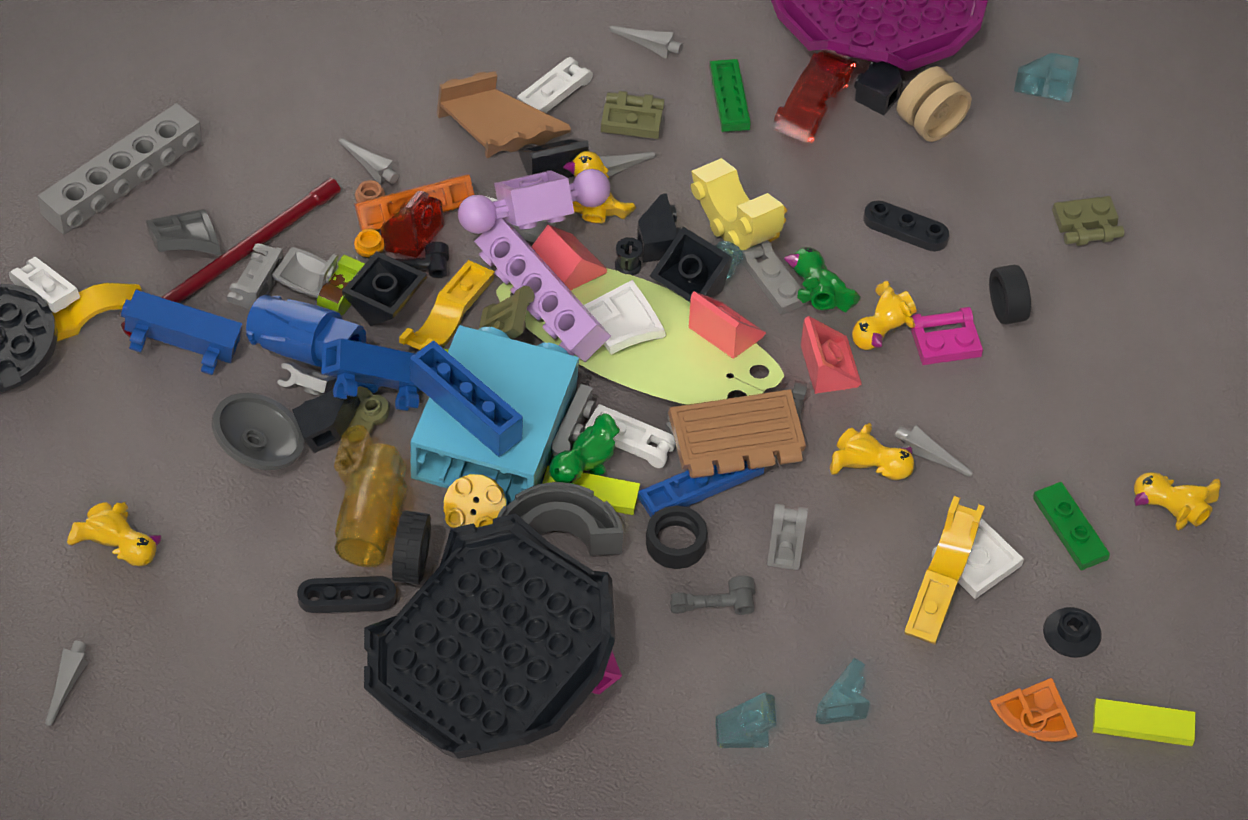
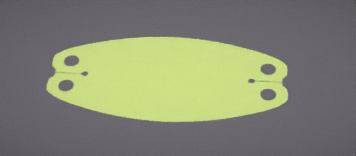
[496,268,784,405]

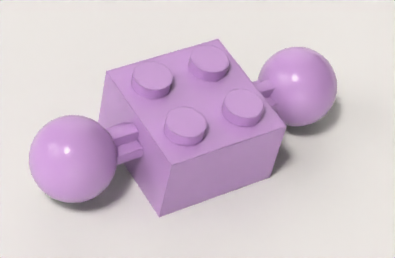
[458,169,610,234]

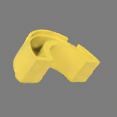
[691,158,784,250]

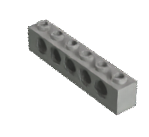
[38,103,202,235]

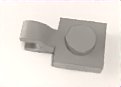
[277,362,337,396]

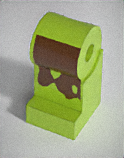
[317,255,365,316]

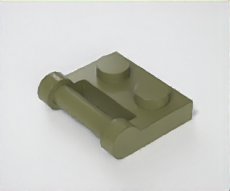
[479,286,535,339]

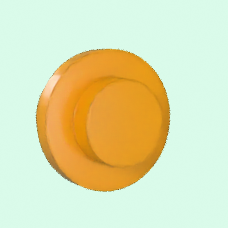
[354,229,384,257]

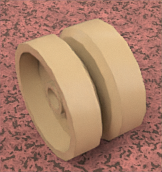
[897,66,972,142]

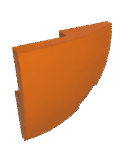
[990,678,1078,742]

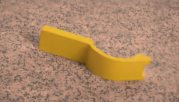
[399,260,495,350]
[52,283,142,341]
[904,496,985,645]

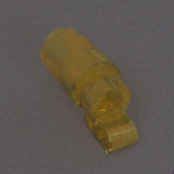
[334,425,409,567]

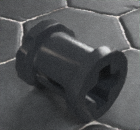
[615,237,643,276]

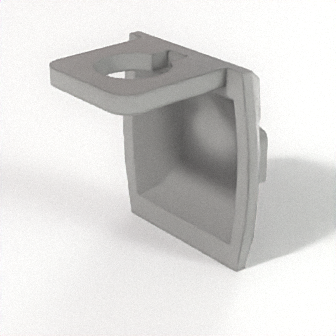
[272,247,338,298]

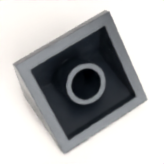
[519,138,589,178]
[650,226,733,302]
[342,251,428,326]

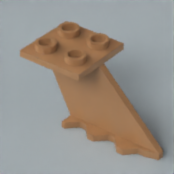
[437,71,571,159]

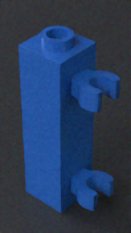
[121,290,242,375]
[321,338,422,411]

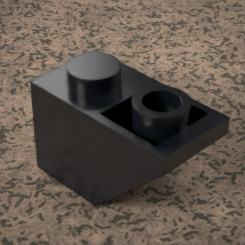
[854,61,902,116]
[637,193,681,263]
[292,388,361,453]

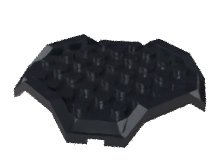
[364,514,615,759]

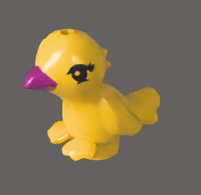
[563,151,636,223]
[852,281,917,350]
[829,423,914,480]
[1134,472,1221,531]
[67,502,161,566]

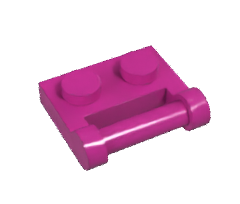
[911,307,983,365]

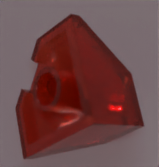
[381,191,444,258]

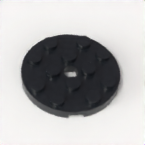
[0,284,58,392]

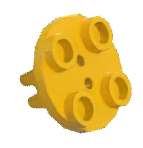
[443,474,507,528]

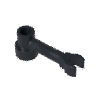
[370,242,449,278]

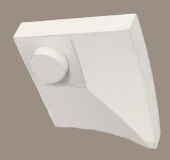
[584,280,666,355]

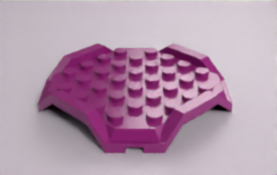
[771,0,988,71]

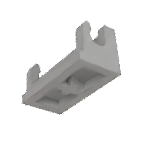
[227,244,283,309]

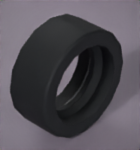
[989,264,1031,325]
[646,505,708,569]

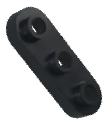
[863,201,949,252]
[297,576,396,613]

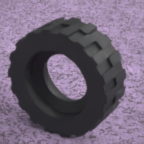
[392,510,431,585]

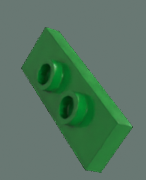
[709,59,751,132]
[1033,481,1110,571]

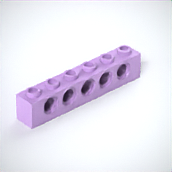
[474,218,611,362]

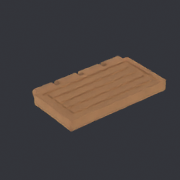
[668,389,806,479]

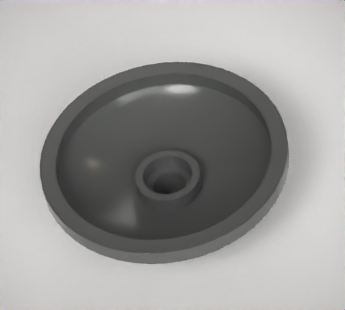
[212,393,305,470]

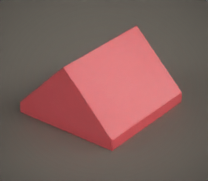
[531,224,607,291]
[689,291,766,359]
[801,316,862,394]

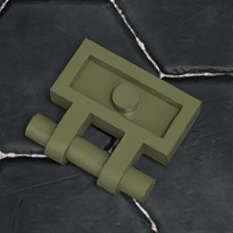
[601,91,665,139]
[1052,196,1124,246]

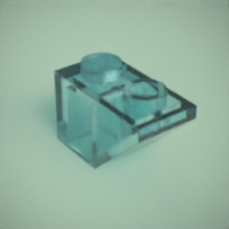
[1014,53,1079,102]

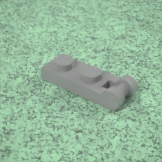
[738,240,807,315]
[551,384,596,462]
[767,503,808,570]

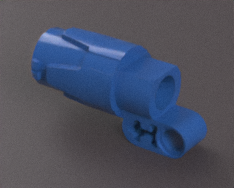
[246,295,380,393]

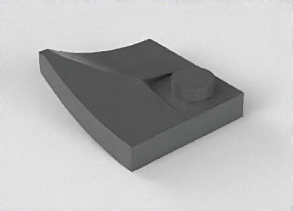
[146,209,221,255]

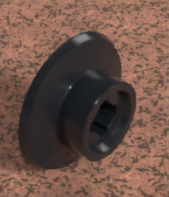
[1043,607,1102,658]

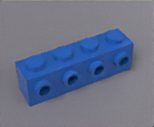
[410,340,523,457]

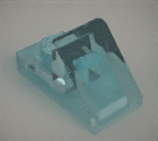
[815,658,870,724]
[716,692,777,748]

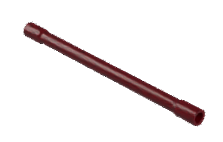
[121,177,341,337]

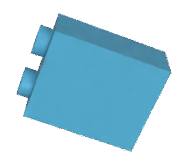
[411,325,579,505]

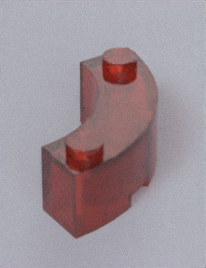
[774,50,857,143]

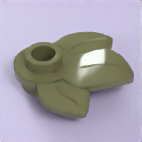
[344,386,390,442]

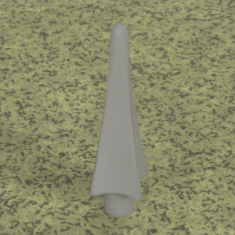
[610,26,683,59]
[339,138,399,185]
[599,152,656,177]
[895,425,973,477]
[45,641,88,726]

